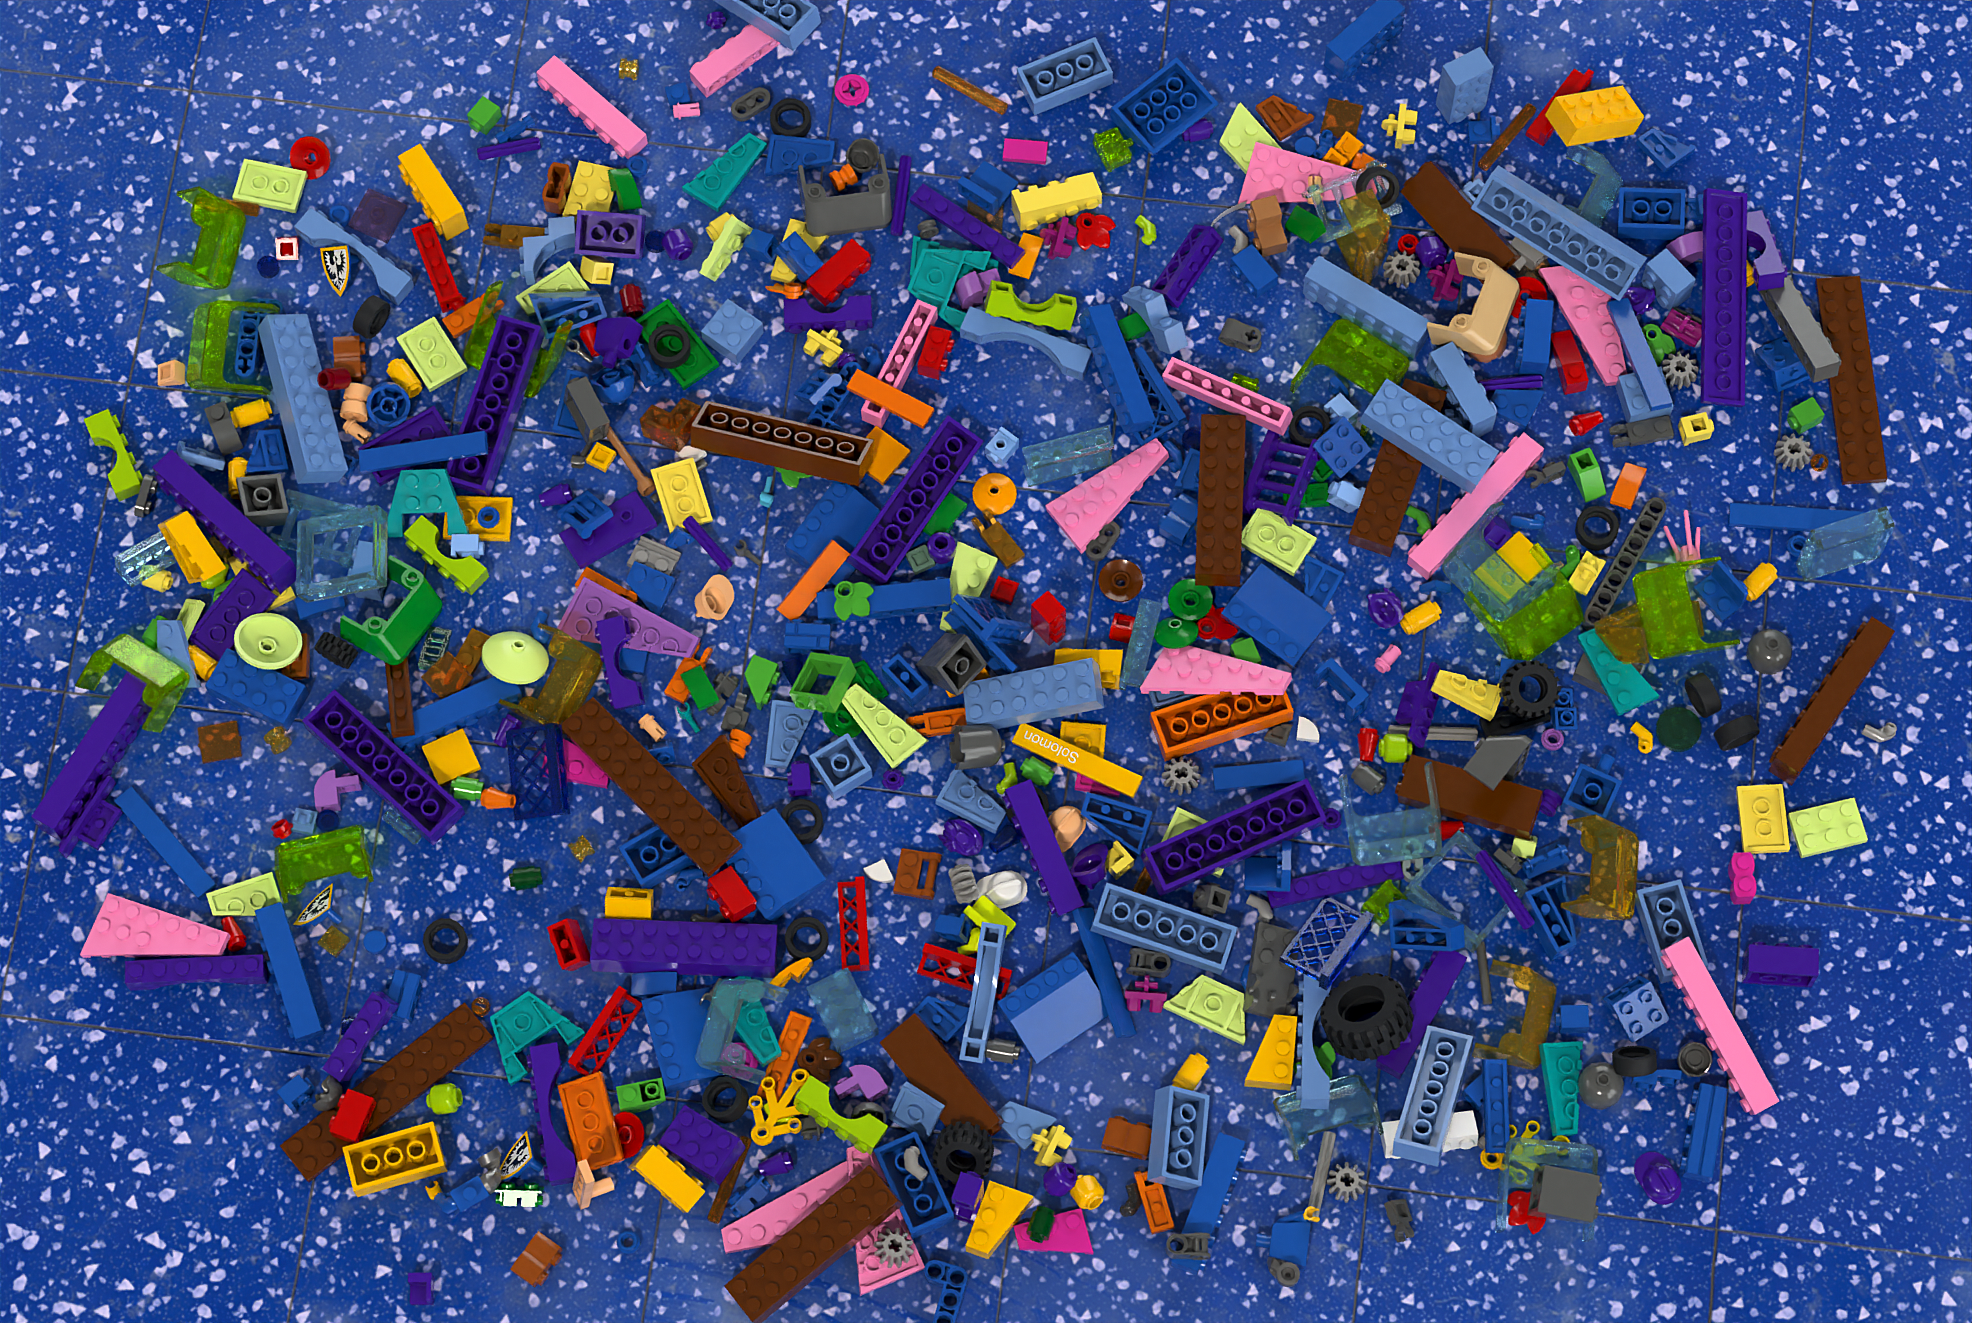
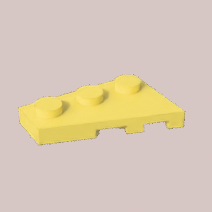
[770,218,830,283]
[1431,670,1502,721]

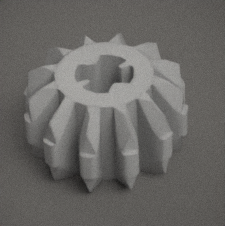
[1383,250,1420,288]
[1662,351,1699,390]
[1773,433,1812,472]
[1162,757,1200,796]
[948,864,979,904]
[1326,1162,1367,1203]
[874,1228,914,1268]

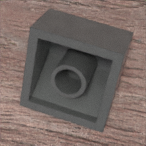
[236,474,289,527]

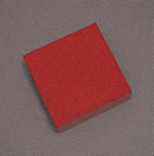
[990,576,1019,605]

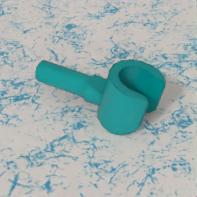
[677,702,701,733]

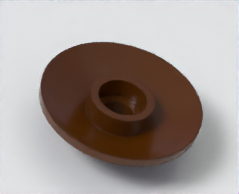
[1098,559,1143,602]

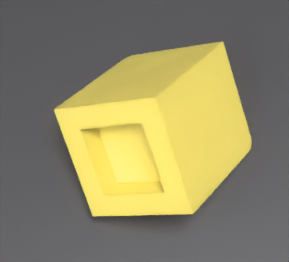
[579,255,614,285]
[1105,840,1134,880]

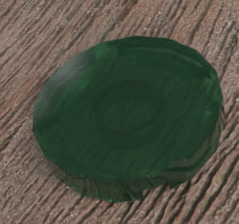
[1656,707,1701,752]

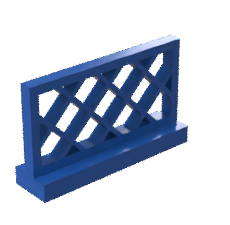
[1098,346,1188,447]
[953,594,1033,646]
[944,602,1022,676]

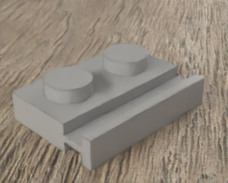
[627,536,682,576]

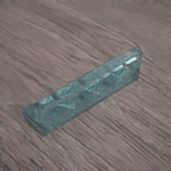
[114,531,177,587]
[1119,598,1162,691]

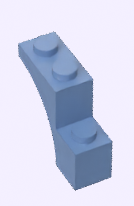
[519,216,576,285]
[1122,286,1188,354]

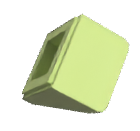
[1511,835,1538,859]

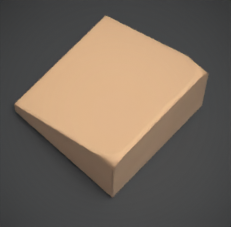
[158,359,185,386]

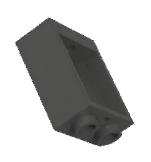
[563,377,610,445]

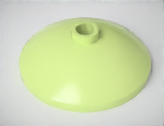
[234,613,302,669]
[481,631,549,684]

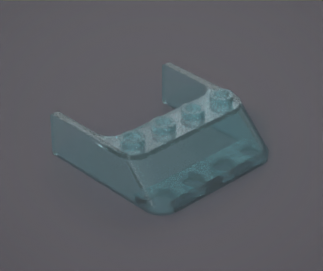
[1442,501,1564,626]
[1339,761,1442,866]
[1495,1137,1598,1242]

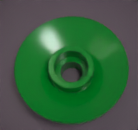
[1168,579,1213,621]
[1154,616,1198,649]
[822,702,863,738]

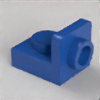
[1468,115,1500,145]

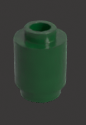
[509,865,543,891]
[1026,1206,1055,1243]

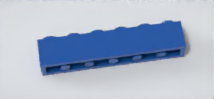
[1078,304,1156,434]
[817,577,954,624]
[386,676,523,753]
[253,902,325,1043]
[1171,1132,1248,1276]

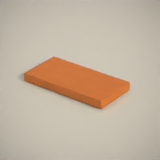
[558,1071,625,1171]

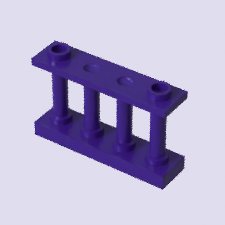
[1242,429,1321,526]

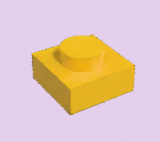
[586,442,617,473]

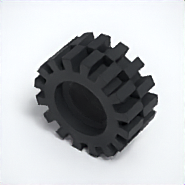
[314,632,358,669]

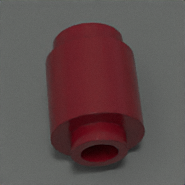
[619,284,645,318]
[317,367,351,390]

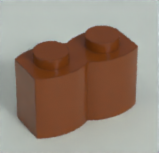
[542,162,572,214]
[333,335,367,383]
[1101,1116,1152,1160]
[510,1231,563,1288]

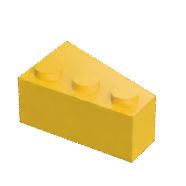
[158,511,226,584]
[1053,648,1123,690]
[1244,1014,1297,1091]
[628,1145,705,1213]
[965,1181,1034,1259]

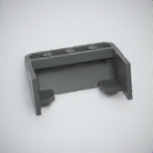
[797,154,892,237]
[1463,735,1533,791]

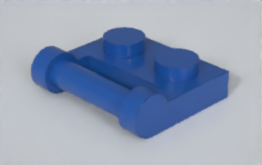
[794,369,842,405]
[557,490,614,539]

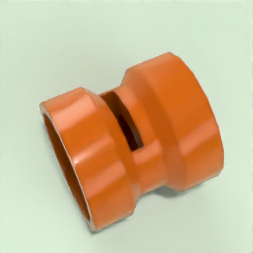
[829,164,858,192]
[729,729,752,759]

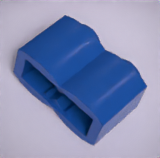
[1158,493,1198,546]

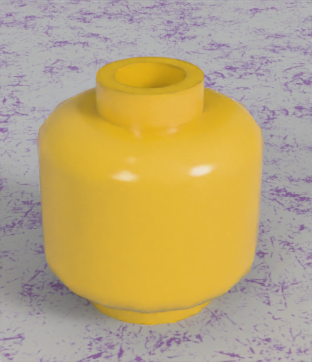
[1070,1175,1104,1210]

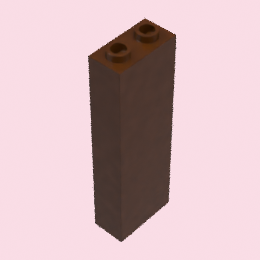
[1400,161,1521,284]
[1395,754,1543,840]
[879,1013,1004,1136]

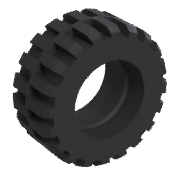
[1320,973,1413,1061]

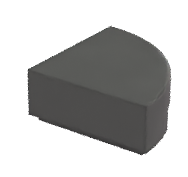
[1264,724,1292,747]

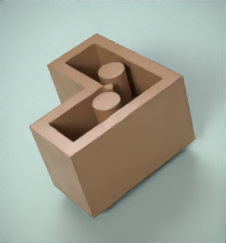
[1246,195,1287,257]

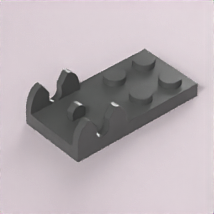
[1243,922,1301,1019]

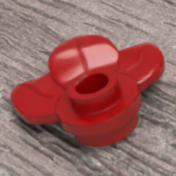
[1076,213,1116,251]
[1197,604,1238,640]
[1505,1190,1546,1234]

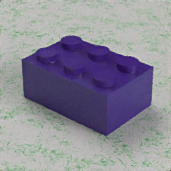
[574,210,646,259]
[1742,942,1819,987]
[658,1105,746,1186]

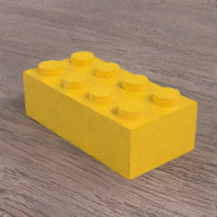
[1545,85,1644,147]
[398,144,469,241]
[342,1121,448,1197]

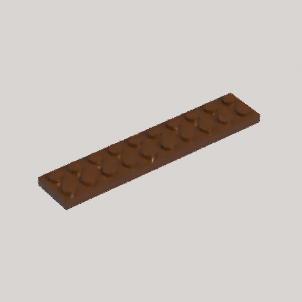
[1815,276,1887,485]
[559,697,743,877]
[280,1002,493,1183]

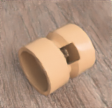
[340,383,372,423]

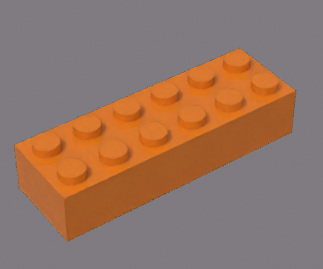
[1150,691,1294,762]

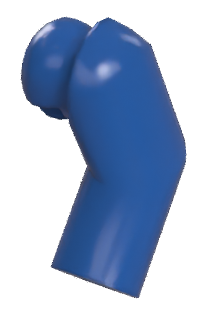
[1163,440,1183,473]
[530,611,549,644]

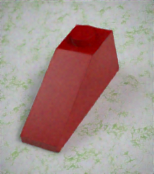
[1550,330,1589,395]

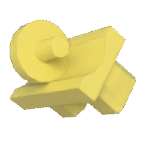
[1381,104,1417,149]
[803,329,843,367]
[1567,551,1606,596]
[1031,1125,1072,1167]

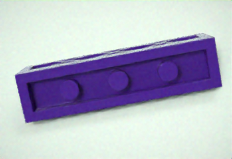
[1151,224,1224,308]

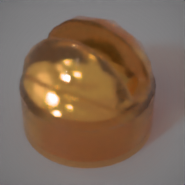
[1810,454,1829,472]
[471,997,490,1017]

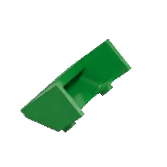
[340,555,442,665]

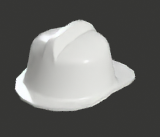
[975,871,1027,909]

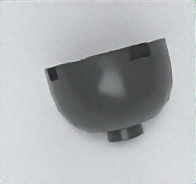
[1746,628,1792,675]
[1578,1062,1624,1110]

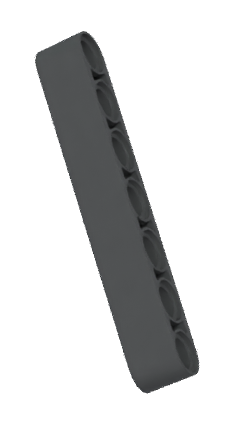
[1582,497,1666,631]

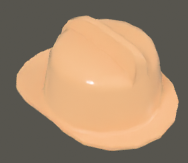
[694,574,734,620]
[1048,806,1086,853]

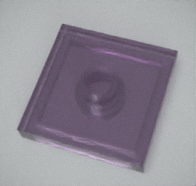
[348,188,407,244]

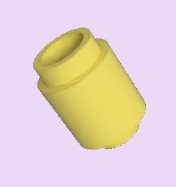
[705,212,736,242]
[138,565,173,593]

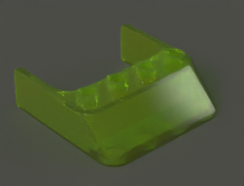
[464,280,573,398]
[186,300,280,395]
[1290,319,1409,438]
[1463,543,1584,661]
[1633,556,1740,659]

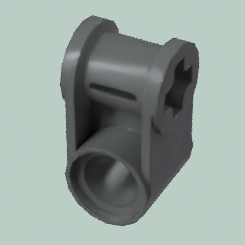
[1218,318,1262,353]
[1126,948,1171,978]
[1165,1233,1211,1260]

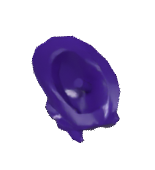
[1611,286,1655,316]
[1366,587,1404,629]
[938,819,983,856]

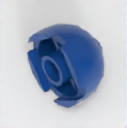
[590,365,635,406]
[366,381,411,427]

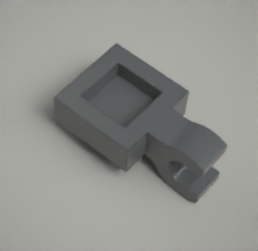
[1525,461,1566,489]
[721,693,750,732]
[1493,848,1523,875]
[1384,1199,1414,1242]

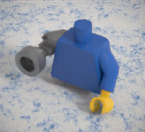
[425,1148,502,1215]
[1255,1206,1320,1287]

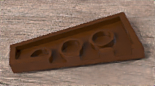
[692,735,762,828]

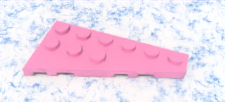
[1238,142,1381,204]
[1538,266,1627,386]
[1045,438,1169,554]
[1140,645,1292,695]
[80,893,230,958]
[846,1146,925,1296]
[721,1161,849,1254]

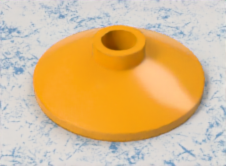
[972,473,1017,515]

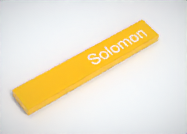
[1012,723,1143,798]

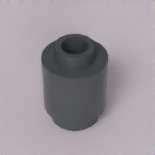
[1351,763,1386,796]
[985,1038,1020,1064]

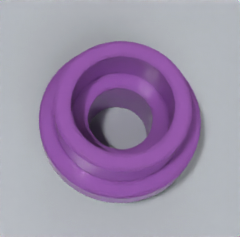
[1541,728,1564,751]

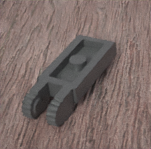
[1609,415,1674,448]

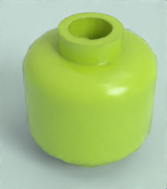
[1378,734,1412,763]
[426,1083,463,1115]

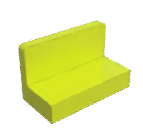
[963,895,1016,938]

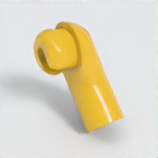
[1630,722,1653,754]

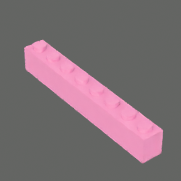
[1407,433,1544,580]
[1660,937,1779,1115]

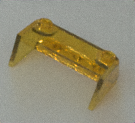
[1334,188,1392,285]
[1594,598,1704,664]
[498,623,603,735]
[1561,815,1639,920]
[1472,959,1556,1069]

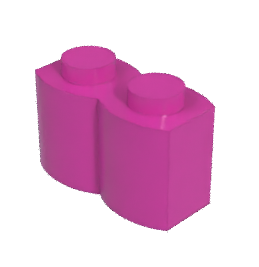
[1728,852,1756,904]

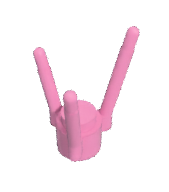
[1663,510,1701,567]

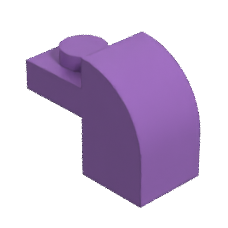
[1666,231,1703,267]
[955,268,1001,311]
[314,769,362,813]
[833,1065,888,1102]

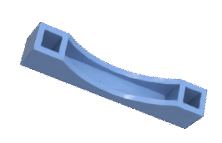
[294,207,414,306]
[960,306,1092,381]
[959,922,1007,1063]
[1296,972,1332,1109]

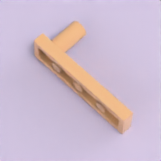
[572,1159,614,1210]

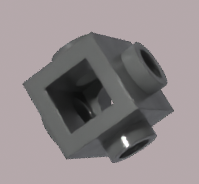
[1192,882,1231,917]

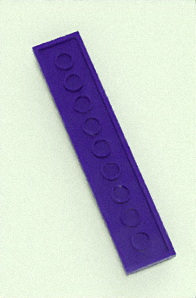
[1700,188,1747,407]

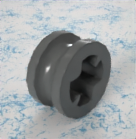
[917,220,939,239]

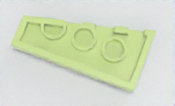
[841,684,929,769]

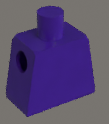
[594,317,643,369]

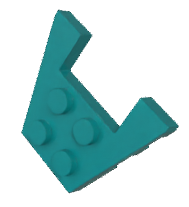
[907,249,992,332]
[383,469,470,538]
[490,991,586,1086]

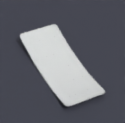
[1211,202,1246,227]

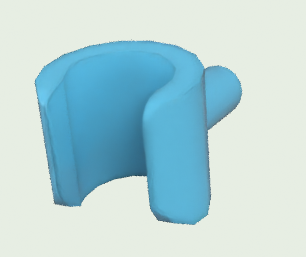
[760,477,774,508]

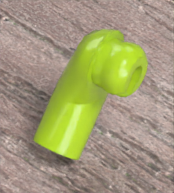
[1135,215,1157,245]
[200,562,229,589]
[996,762,1018,795]

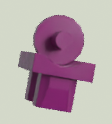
[1039,216,1077,260]
[1427,259,1464,302]
[1660,309,1702,348]
[1125,975,1167,1013]

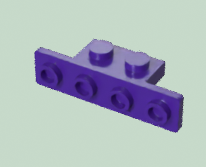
[1395,662,1442,748]
[59,775,123,858]

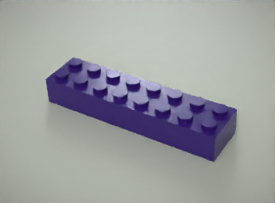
[446,314,545,497]
[845,415,983,586]
[152,449,300,595]
[31,666,162,841]
[302,689,465,846]
[1141,778,1327,897]
[590,918,778,978]

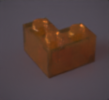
[639,397,701,452]

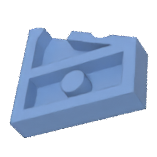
[177,441,225,471]
[997,1101,1057,1151]

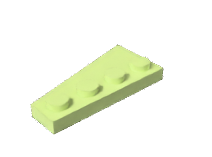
[940,541,998,634]

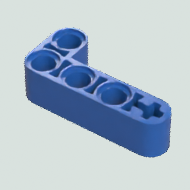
[235,298,286,385]
[806,362,862,433]
[924,1260,968,1323]

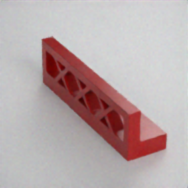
[1525,69,1594,146]
[411,222,461,313]
[837,876,870,972]
[917,943,1013,1000]
[568,986,643,1076]

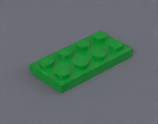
[636,299,719,390]

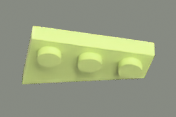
[699,216,753,282]
[515,261,591,316]
[206,872,283,916]

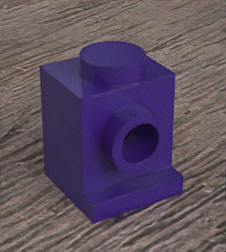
[787,761,812,797]

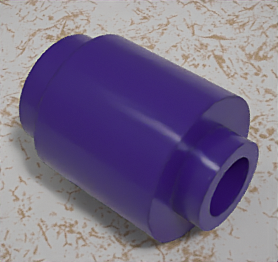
[1182,117,1213,143]

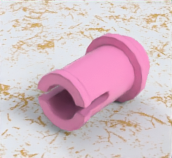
[673,102,700,120]
[1374,644,1401,673]

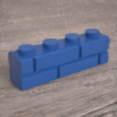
[1679,1083,1728,1183]

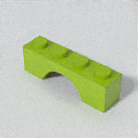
[985,280,1077,330]
[84,409,143,502]
[404,515,489,595]
[793,1075,888,1155]

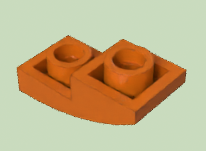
[1610,462,1647,510]

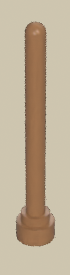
[607,425,656,496]

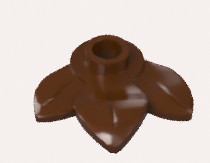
[797,1037,843,1082]

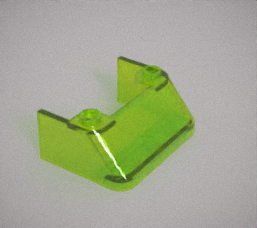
[156,186,246,290]
[75,634,190,733]
[274,825,374,904]

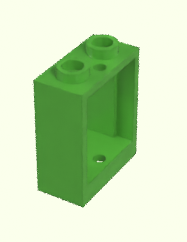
[789,652,856,713]

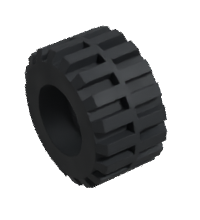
[1499,660,1561,718]
[932,1121,994,1185]

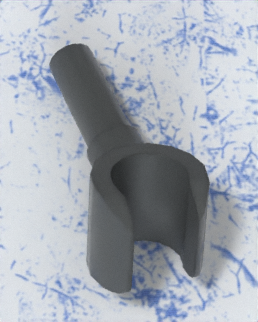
[564,339,593,363]
[571,443,593,469]
[733,540,762,566]
[699,978,724,1010]

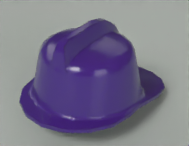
[1070,843,1108,890]
[1634,1152,1682,1205]

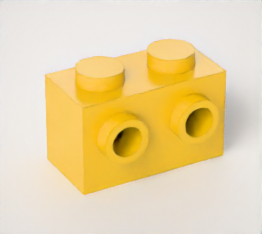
[605,887,654,920]

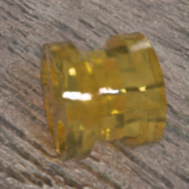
[619,58,639,81]
[263,726,292,755]
[567,835,595,863]

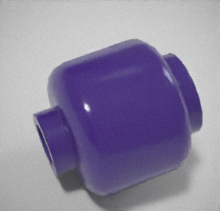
[661,228,694,261]
[1415,236,1447,268]
[927,532,956,564]
[1043,1162,1078,1197]

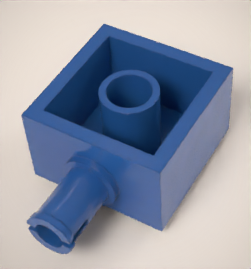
[1560,753,1622,827]

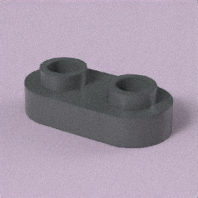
[731,87,771,122]
[134,474,158,518]
[1085,521,1120,562]

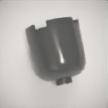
[949,725,1005,770]

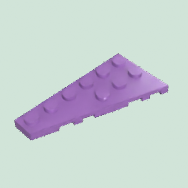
[553,577,701,658]

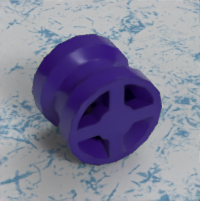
[1539,789,1563,817]

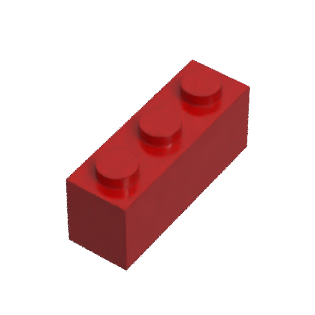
[806,238,872,307]
[1031,591,1066,646]

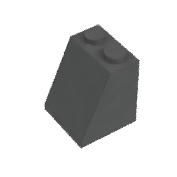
[915,633,987,696]
[1527,1165,1602,1224]

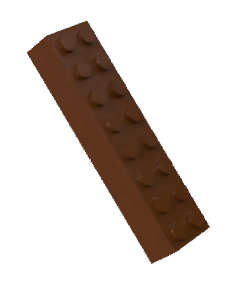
[1348,378,1447,557]
[691,401,874,486]
[1195,414,1246,587]
[1769,617,1895,786]
[724,1165,903,1323]

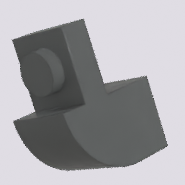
[204,401,244,456]

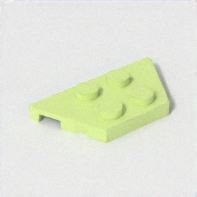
[1219,102,1282,174]
[1163,975,1245,1046]

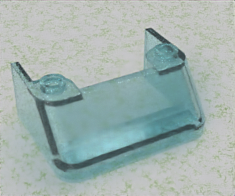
[1563,144,1623,229]
[695,979,789,1085]
[1273,1075,1384,1161]

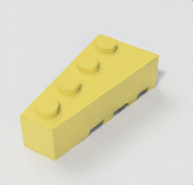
[1011,172,1102,231]

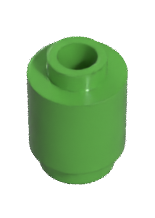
[142,615,168,650]
[1020,756,1055,787]
[450,776,485,802]

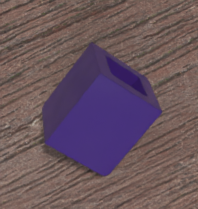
[1475,511,1512,550]
[408,1273,435,1305]

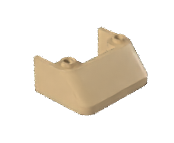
[1427,252,1520,355]

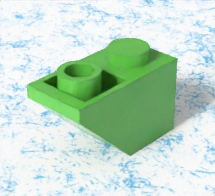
[1567,447,1606,503]
[744,654,781,710]
[616,1077,666,1113]

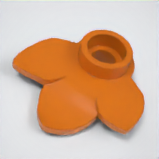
[765,282,807,299]

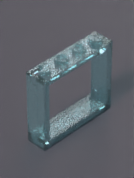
[296,504,388,603]
[1796,506,1895,582]
[1403,830,1529,953]

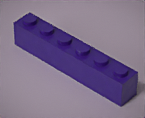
[1002,779,1084,918]
[1375,950,1467,1080]

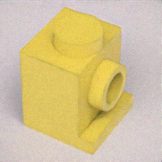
[1678,412,1714,446]

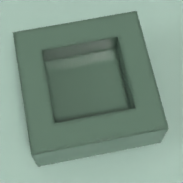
[905,545,935,575]

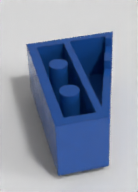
[528,291,608,339]
[1080,792,1153,858]
[1520,876,1577,961]
[1389,899,1465,951]

